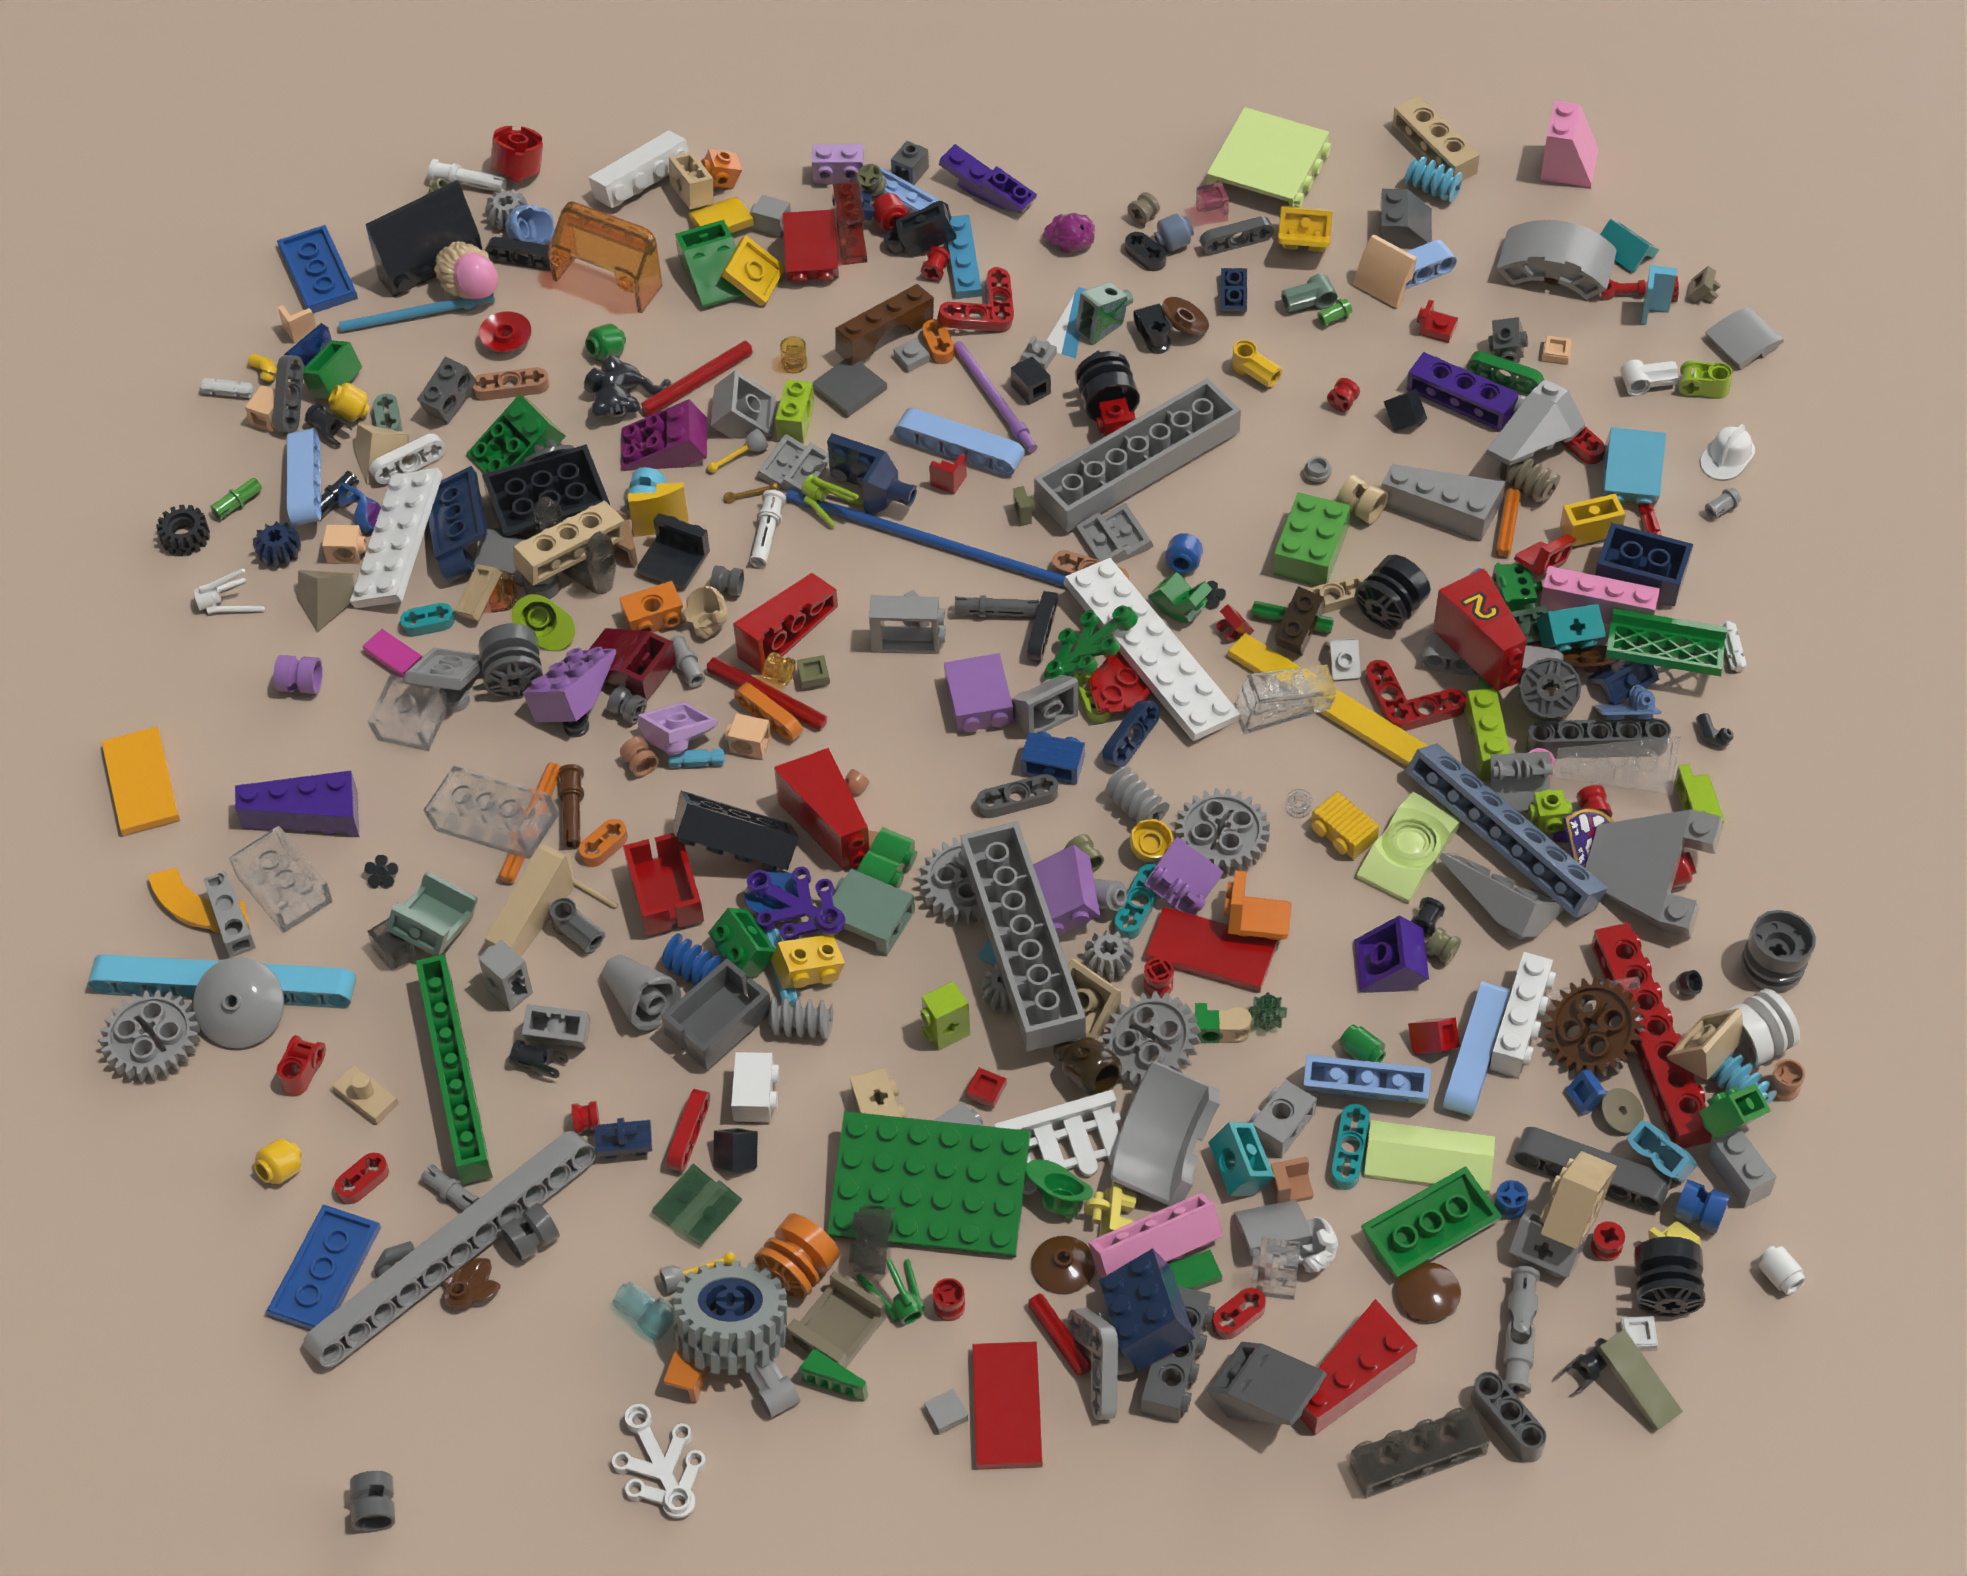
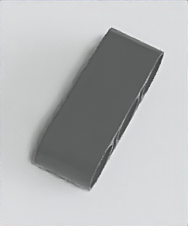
[1471,1372,1547,1463]

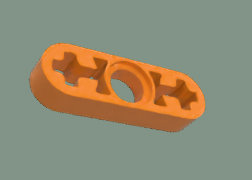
[734,682,803,742]

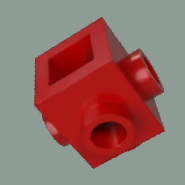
[1096,398,1136,437]

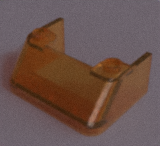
[548,201,663,313]

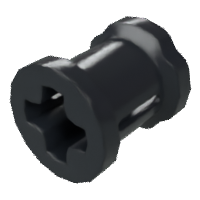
[1411,897,1445,937]

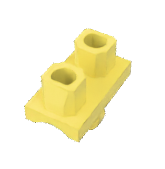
[1084,1181,1137,1237]

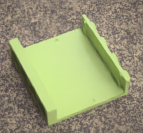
[1206,107,1332,208]

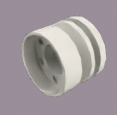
[1725,988,1800,1069]

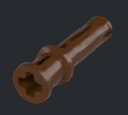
[558,764,584,850]

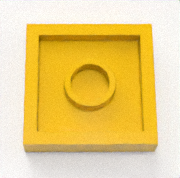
[721,235,786,307]

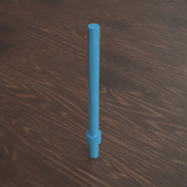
[339,293,495,332]

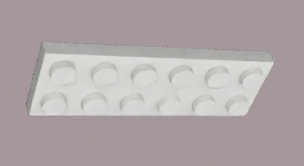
[350,468,443,609]

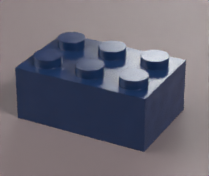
[1595,522,1693,606]
[1099,1248,1195,1371]

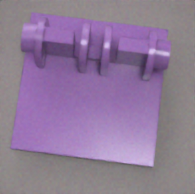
[1143,837,1224,915]

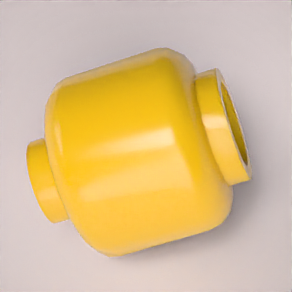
[328,382,370,422]
[254,1138,302,1185]

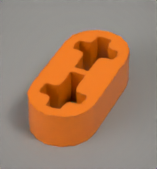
[922,319,954,364]
[579,819,628,867]

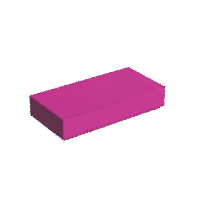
[362,629,422,679]

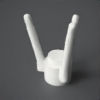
[194,568,265,615]

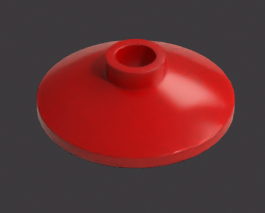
[479,311,532,352]

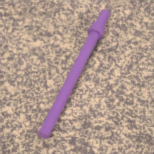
[954,341,1038,453]

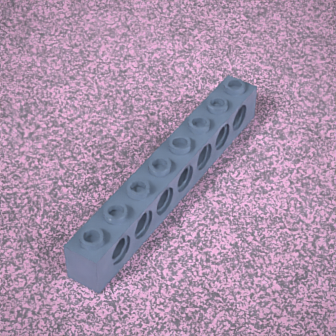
[1405,743,1608,918]

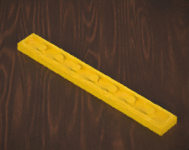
[1228,633,1428,767]

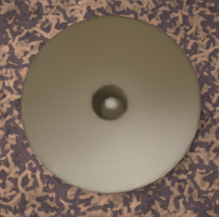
[1601,1088,1644,1133]

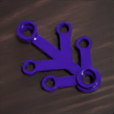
[747,867,846,941]

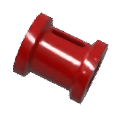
[921,246,950,281]

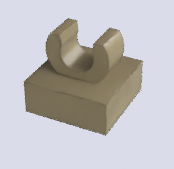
[1687,266,1721,303]

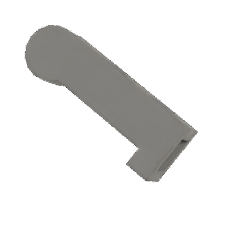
[204,871,256,957]

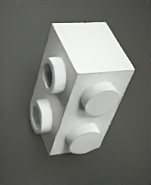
[731,1052,780,1122]

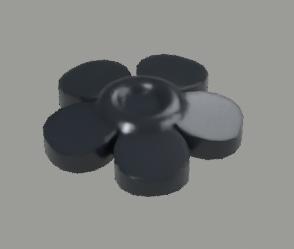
[1196,581,1226,608]
[364,854,399,888]

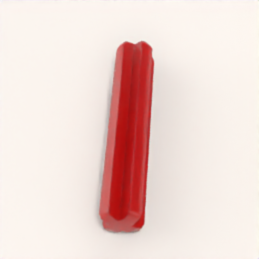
[1028,1293,1091,1376]

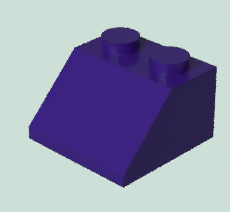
[1354,915,1429,993]

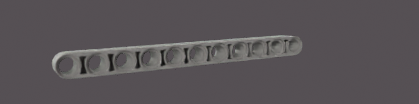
[303,1131,596,1367]

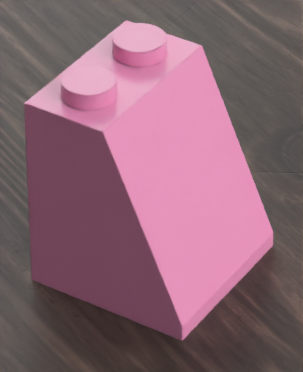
[1540,101,1598,188]

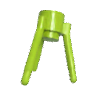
[801,474,864,527]

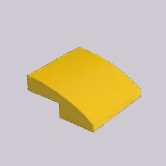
[688,196,754,233]
[628,482,689,537]

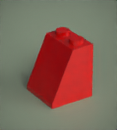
[782,209,839,283]

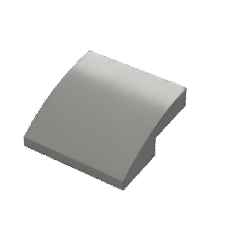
[1705,306,1784,370]
[756,434,829,494]
[1076,503,1153,564]
[1234,1200,1312,1256]

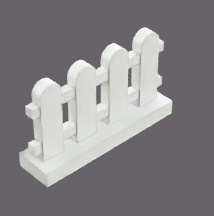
[994,1089,1121,1195]

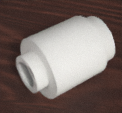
[1758,1246,1806,1295]

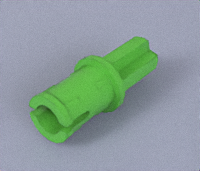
[210,478,262,520]

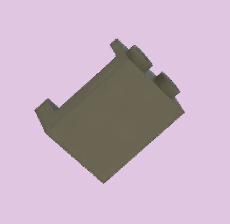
[786,1271,886,1368]

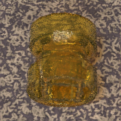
[780,336,808,374]

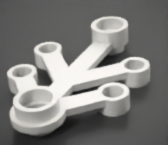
[612,1404,706,1519]

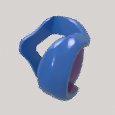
[337,483,381,533]

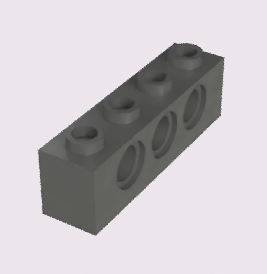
[1141,1286,1215,1423]

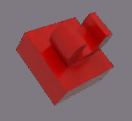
[1216,604,1254,642]

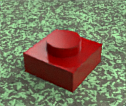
[965,1067,1007,1109]

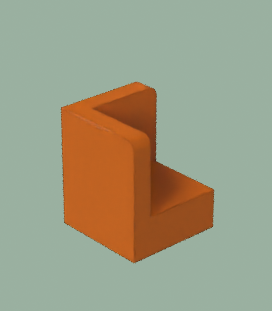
[664,1348,709,1402]

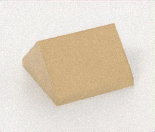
[1068,958,1121,1040]
[1667,1008,1743,1081]

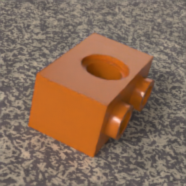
[619,581,685,632]

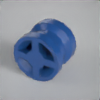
[1494,1180,1528,1220]

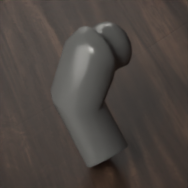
[374,1241,414,1277]

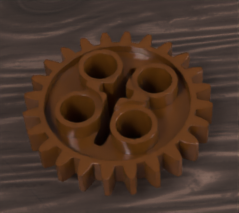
[1544,977,1646,1076]

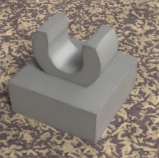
[1021,336,1057,370]

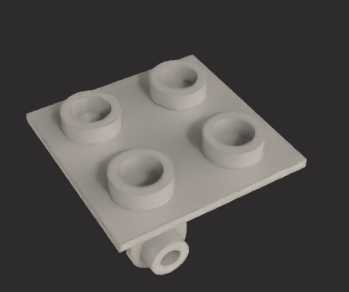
[1490,752,1553,811]

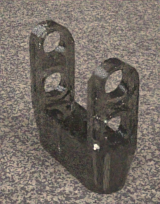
[533,496,616,594]

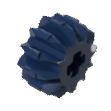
[253,521,301,568]

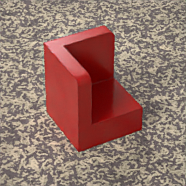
[929,454,967,494]
[1408,1017,1460,1054]

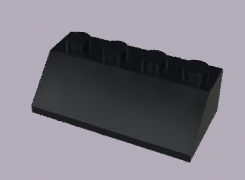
[673,790,799,871]

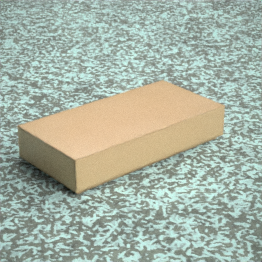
[453,564,502,621]

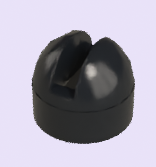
[1675,970,1703,995]

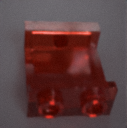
[833,182,867,265]

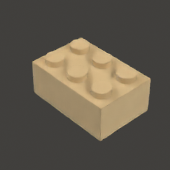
[1539,1151,1617,1249]

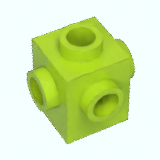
[1528,789,1572,835]

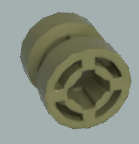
[1064,834,1104,873]

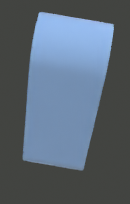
[1405,240,1457,290]

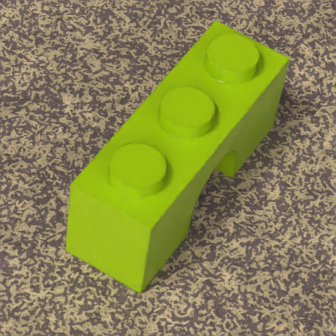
[1465,688,1511,781]

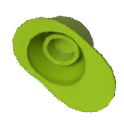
[512,594,575,651]

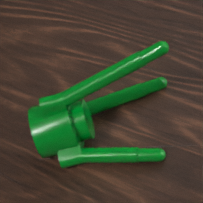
[856,1259,925,1325]

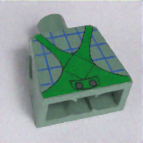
[1075,283,1133,345]

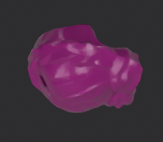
[1042,213,1095,253]

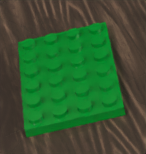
[827,1111,1031,1257]

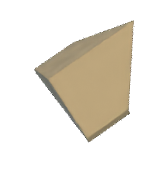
[355,423,410,485]

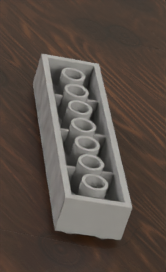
[1034,378,1241,533]
[960,821,1086,1052]

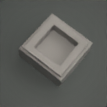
[924,1389,968,1434]

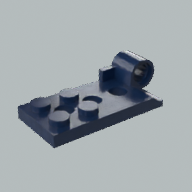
[429,466,488,583]

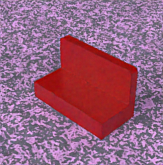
[1514,533,1576,576]

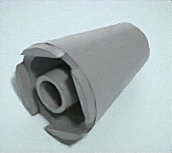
[603,955,681,1031]

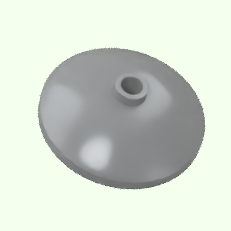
[193,957,284,1048]

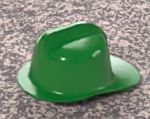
[1026,1159,1094,1220]

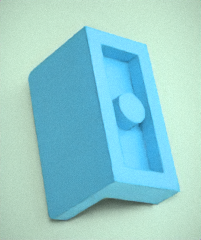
[1641,265,1677,324]

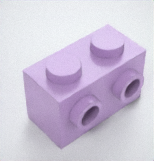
[812,144,865,185]

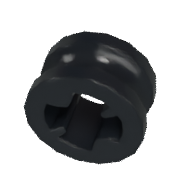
[563,714,589,737]

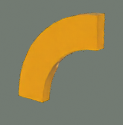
[148,868,250,933]

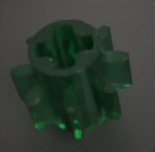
[1249,992,1287,1032]

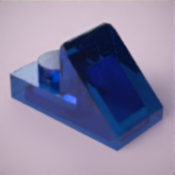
[284,323,332,369]

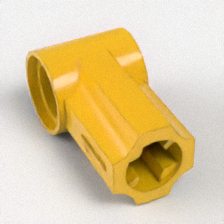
[1231,340,1283,388]

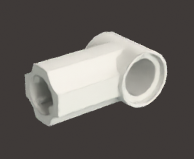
[1620,360,1678,396]

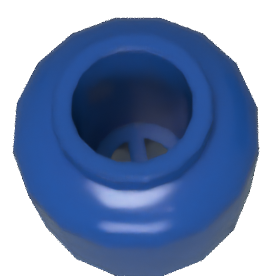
[1165,533,1203,574]

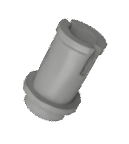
[1705,488,1741,519]

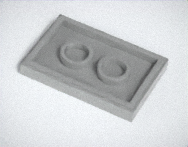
[405,648,482,690]

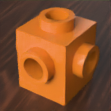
[701,149,742,189]

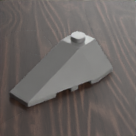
[1486,379,1585,466]
[1439,853,1564,939]

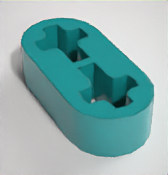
[400,603,455,637]

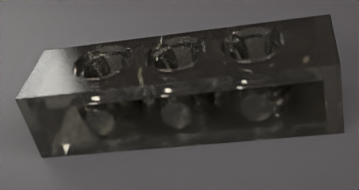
[1349,1406,1490,1499]

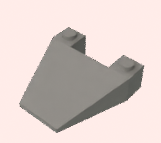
[1585,809,1723,938]

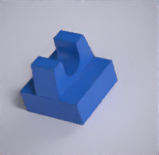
[1565,1069,1608,1114]

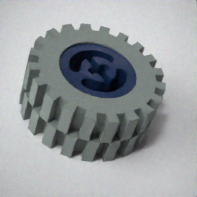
[673,1261,787,1375]

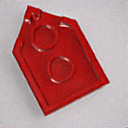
[1088,651,1152,713]

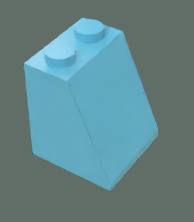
[1602,427,1666,505]

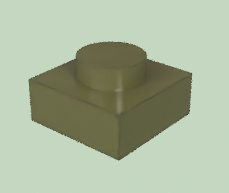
[1013,486,1035,526]
[797,655,830,689]

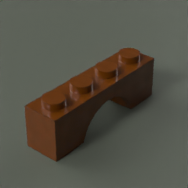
[835,284,934,365]

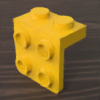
[1278,206,1333,252]

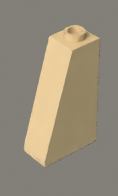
[485,843,574,957]

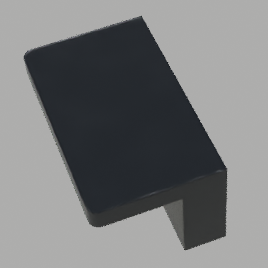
[896,200,957,257]

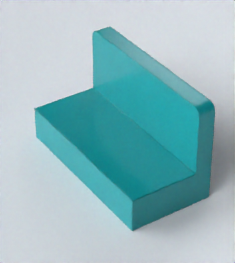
[1600,219,1659,272]

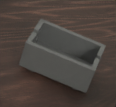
[661,958,771,1070]

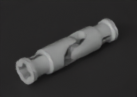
[1503,1266,1540,1396]

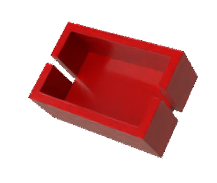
[623,832,704,936]

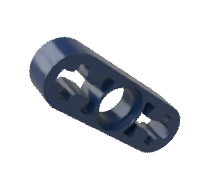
[1102,700,1160,767]

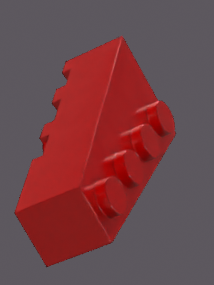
[733,573,838,675]
[1300,1299,1418,1435]

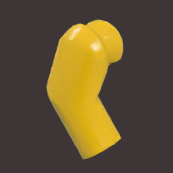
[248,353,277,382]

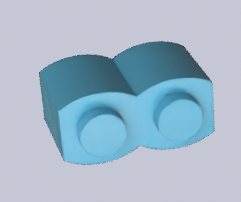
[1627,1121,1697,1182]

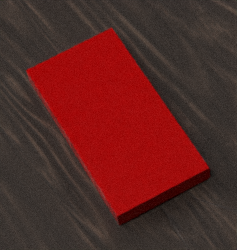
[1145,907,1278,992]
[972,1341,1043,1469]

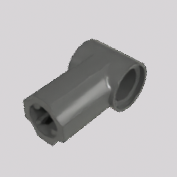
[549,898,605,953]

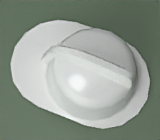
[1700,424,1755,480]

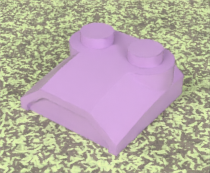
[638,702,718,755]

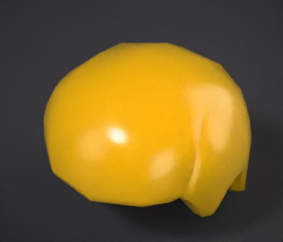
[1129,819,1174,863]

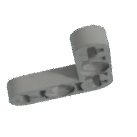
[1068,1308,1118,1420]

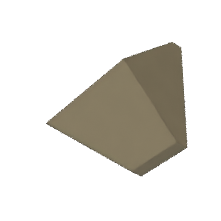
[298,570,354,633]

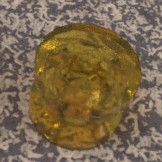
[763,652,796,686]

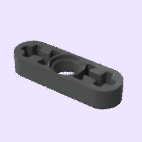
[1199,216,1274,255]
[273,355,304,433]
[976,774,1058,818]

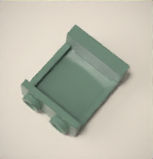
[828,869,915,956]
[386,872,478,956]

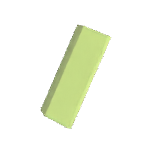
[1364,1120,1495,1194]

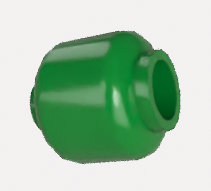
[585,323,626,361]

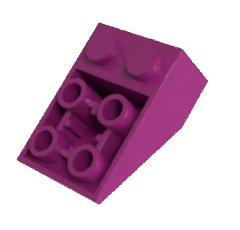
[621,399,707,471]

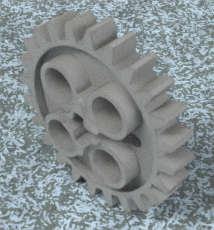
[1175,788,1270,874]
[919,838,982,924]
[99,990,201,1082]
[1102,991,1201,1086]

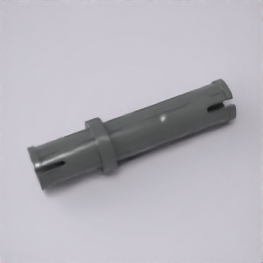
[954,595,1039,618]

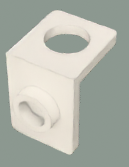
[1326,638,1361,680]

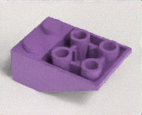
[522,647,616,722]

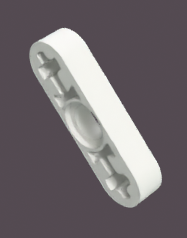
[370,434,446,484]

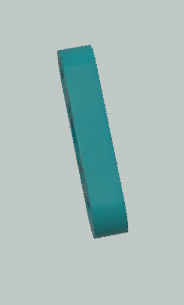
[1115,864,1159,940]
[1331,1104,1370,1190]

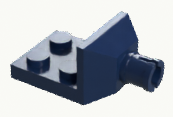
[827,433,917,516]

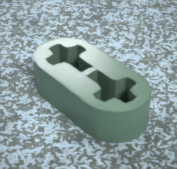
[373,394,402,432]

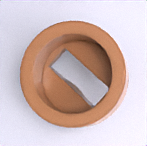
[845,769,870,794]

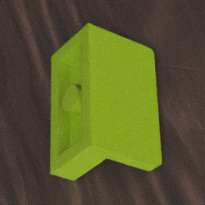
[1674,764,1724,824]

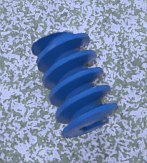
[662,933,721,986]

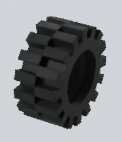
[156,504,210,556]

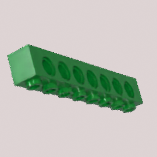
[415,954,492,1185]

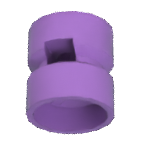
[273,655,323,694]

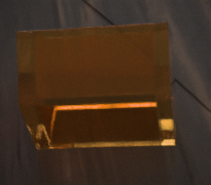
[489,569,517,613]

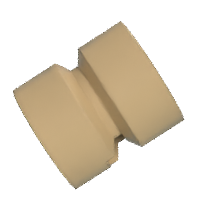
[1336,475,1388,524]

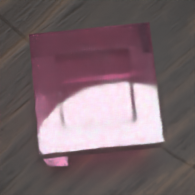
[1196,182,1229,221]

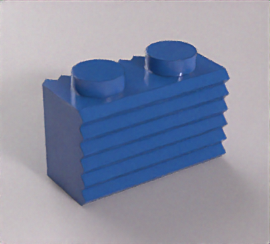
[1021,732,1085,785]

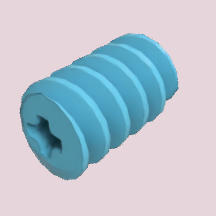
[1405,156,1463,203]
[1710,1048,1777,1105]

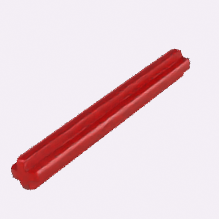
[641,341,753,416]
[707,657,827,730]

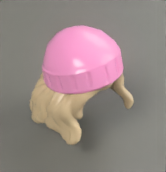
[434,241,498,300]

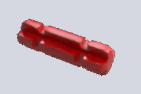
[1638,504,1662,535]

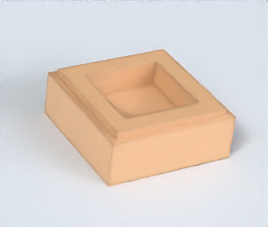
[1541,335,1572,365]

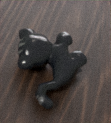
[584,355,671,418]

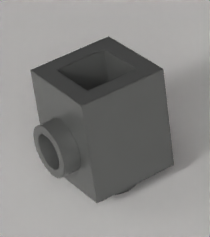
[891,140,929,185]

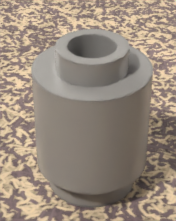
[1094,879,1127,911]

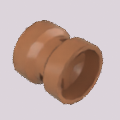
[620,736,659,777]
[1769,1059,1805,1101]

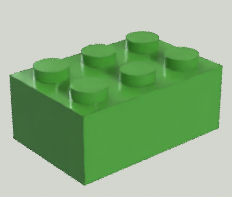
[1273,492,1351,586]

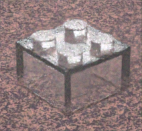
[368,675,450,751]

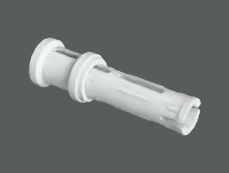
[428,159,507,193]
[750,490,786,568]

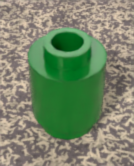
[1339,1024,1386,1063]

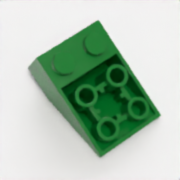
[675,219,745,308]
[466,394,566,473]

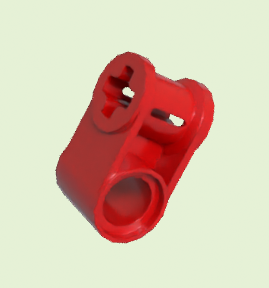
[276,1035,326,1096]

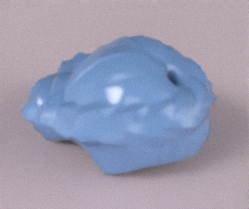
[505,205,556,245]

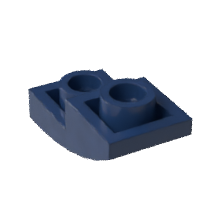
[1221,268,1247,312]

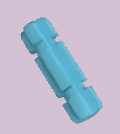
[668,749,725,768]

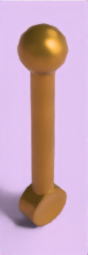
[724,482,780,504]

